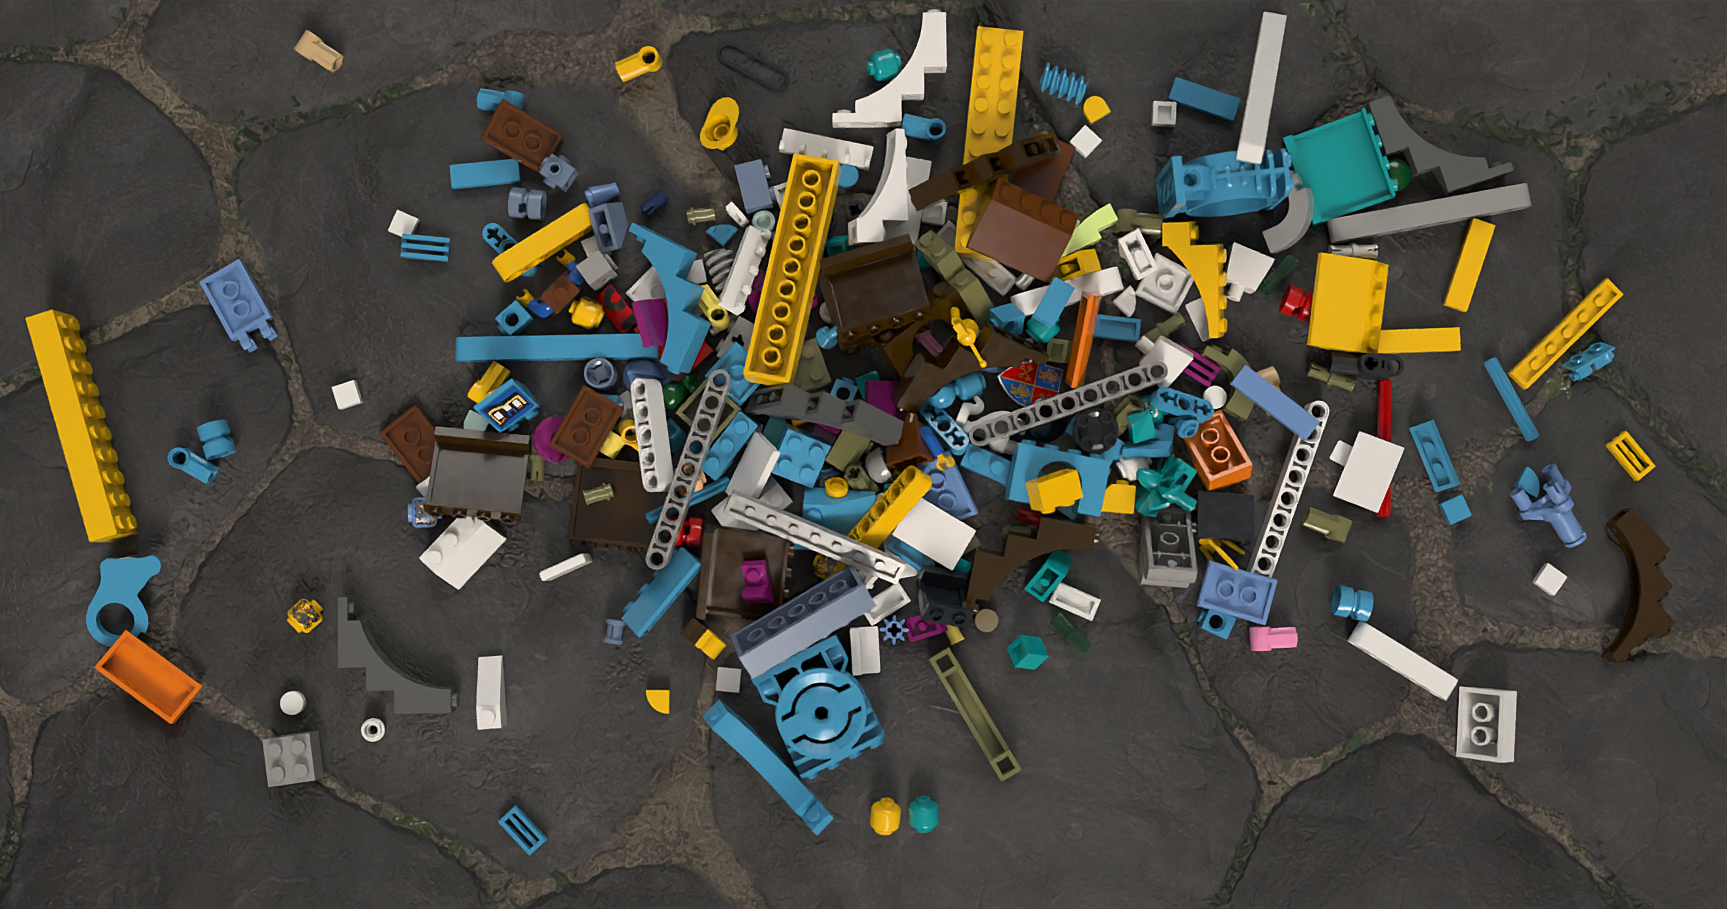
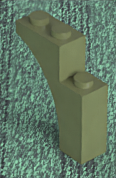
[913,230,994,329]

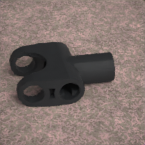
[1327,352,1404,380]

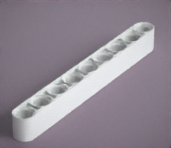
[1236,12,1287,164]
[1246,401,1329,578]

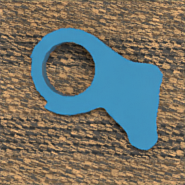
[86,555,162,647]

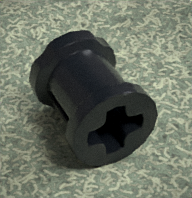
[845,200,865,222]

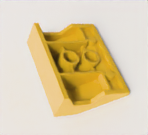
[1307,253,1389,355]

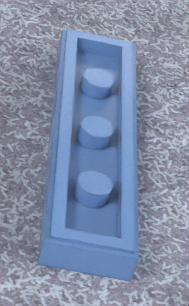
[1230,365,1320,440]

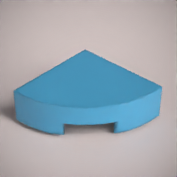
[706,224,738,248]
[1514,466,1540,498]

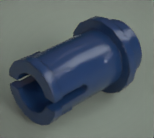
[640,189,669,217]

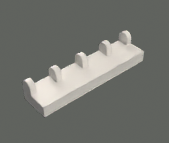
[779,128,873,171]
[718,225,772,315]

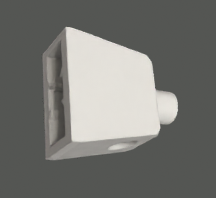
[1223,242,1275,302]
[1135,336,1193,388]

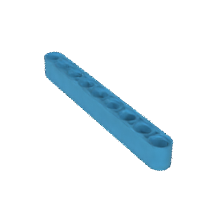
[455,334,659,362]

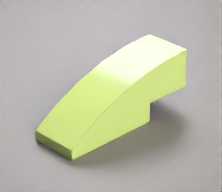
[1060,203,1118,259]

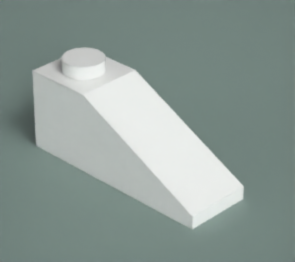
[476,655,507,730]

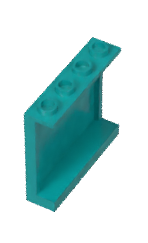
[1283,108,1398,227]

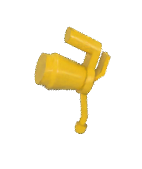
[950,307,987,368]

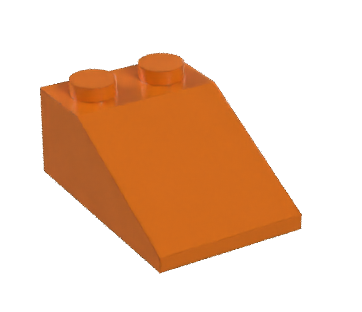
[1183,410,1253,492]

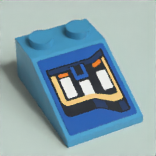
[474,378,542,434]

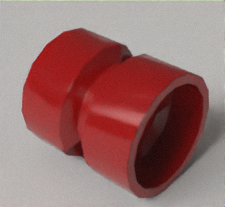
[1278,284,1313,324]
[667,516,704,548]

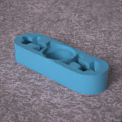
[482,223,538,277]
[1151,387,1214,423]
[919,400,969,455]

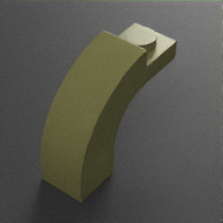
[1200,345,1254,421]

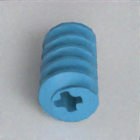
[1039,62,1090,105]

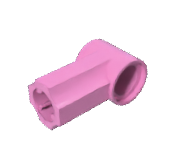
[1249,626,1298,651]

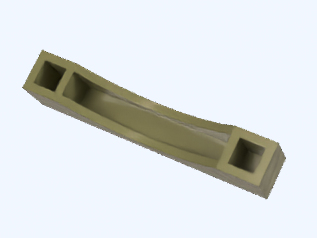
[928,646,1022,782]

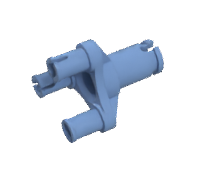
[1510,464,1587,548]

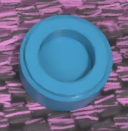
[839,164,858,188]

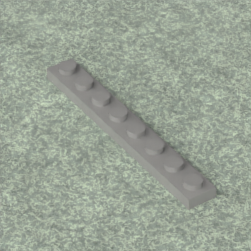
[723,489,906,584]

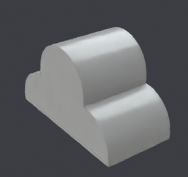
[1138,508,1198,588]

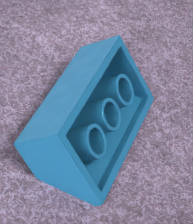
[621,546,702,638]

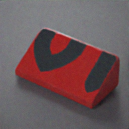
[595,284,637,334]

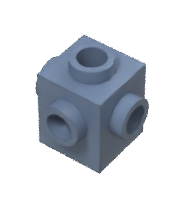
[539,154,579,192]

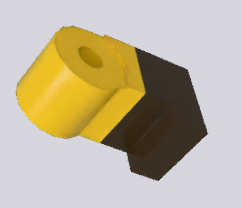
[680,617,727,660]

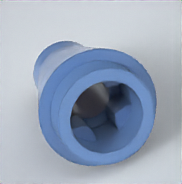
[584,182,620,208]

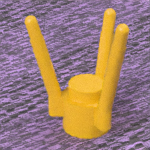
[1198,539,1245,570]

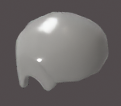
[865,447,894,484]

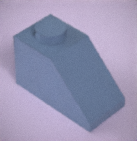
[588,202,628,254]

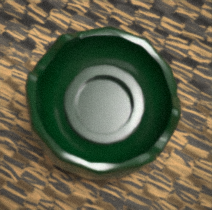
[1387,158,1411,192]

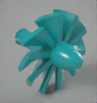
[1134,453,1197,517]

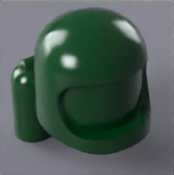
[662,372,701,409]

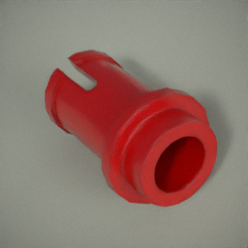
[1016,506,1041,528]

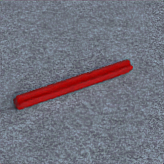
[1376,380,1392,517]

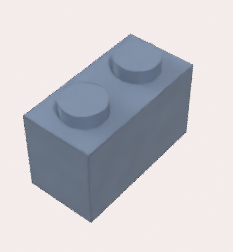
[735,159,776,214]

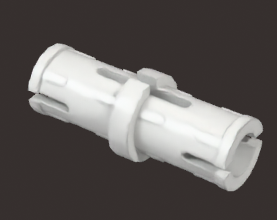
[1328,243,1378,259]

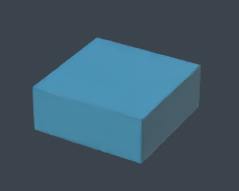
[1438,494,1472,525]

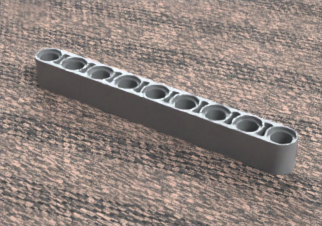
[1327,183,1532,244]
[969,360,1168,447]
[646,369,732,570]

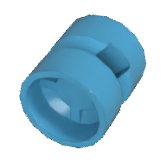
[197,420,237,460]
[1331,585,1374,622]

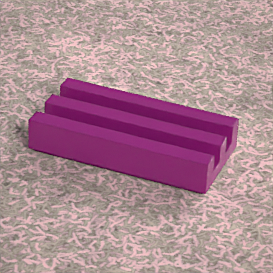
[1180,344,1221,388]

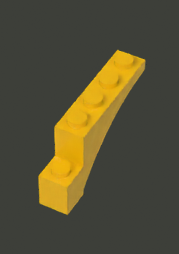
[1162,221,1227,338]

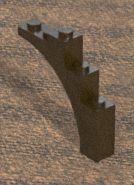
[1602,508,1676,663]

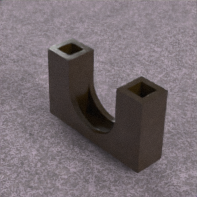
[872,279,973,379]

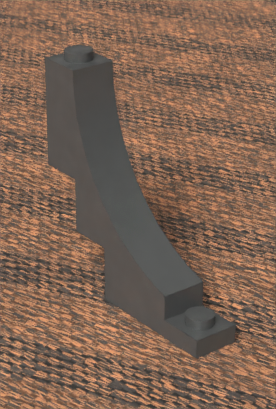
[1362,95,1514,196]
[744,383,904,446]
[338,597,460,714]

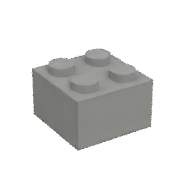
[263,730,324,787]

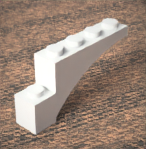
[848,129,910,246]

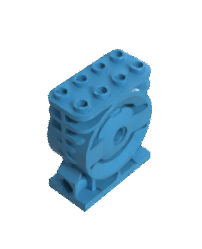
[1155,148,1294,222]
[751,633,886,781]

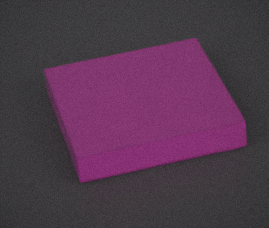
[632,298,669,348]
[865,380,910,425]

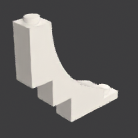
[833,9,947,128]

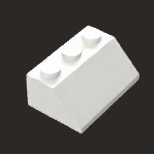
[711,474,793,531]
[419,517,507,590]
[1456,686,1517,763]

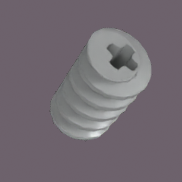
[704,249,735,299]

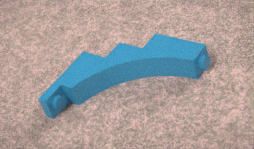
[629,223,711,375]
[703,700,834,835]

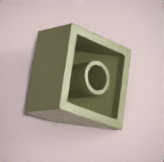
[825,430,874,474]

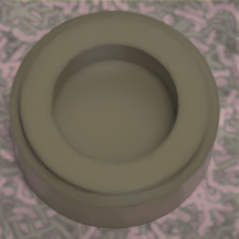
[974,609,998,632]

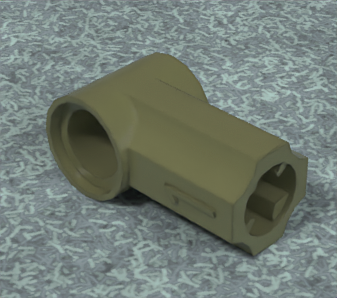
[1115,209,1163,235]
[1110,394,1144,437]
[844,464,881,495]
[1302,507,1353,543]

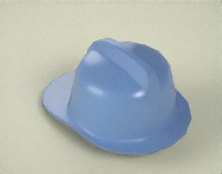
[623,359,677,390]

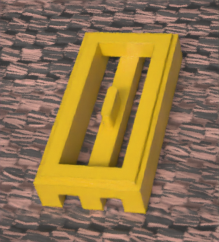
[1605,431,1656,481]

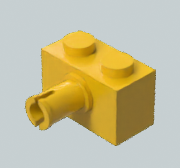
[1025,469,1083,514]

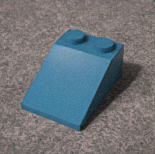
[802,486,875,536]

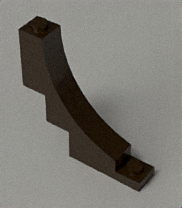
[908,133,1062,211]
[890,322,1049,414]
[965,513,1100,621]

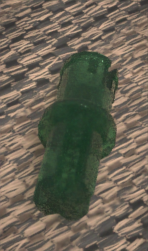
[1258,255,1299,296]
[1050,612,1091,653]

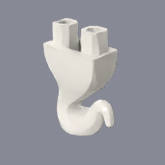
[955,396,1026,455]

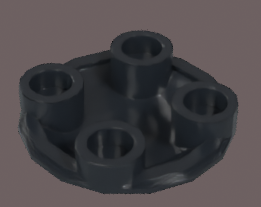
[1026,397,1067,442]
[1073,408,1119,454]

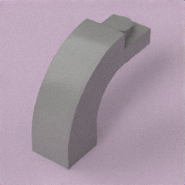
[1262,170,1314,253]

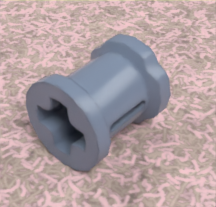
[603,619,626,645]

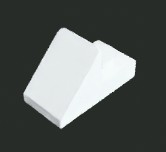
[1118,228,1158,280]

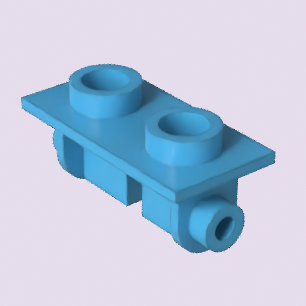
[1562,342,1615,381]

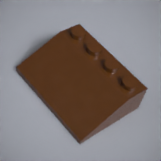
[966,178,1079,283]

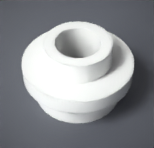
[361,718,385,742]

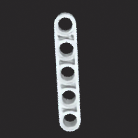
[1010,267,1124,318]
[631,378,674,492]
[1347,621,1458,701]

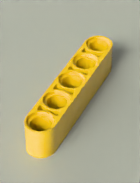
[492,203,593,282]
[847,466,932,549]

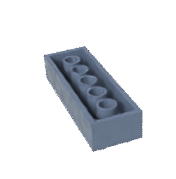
[731,566,876,679]

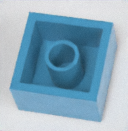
[771,423,831,488]

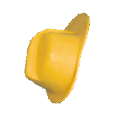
[700,97,739,150]

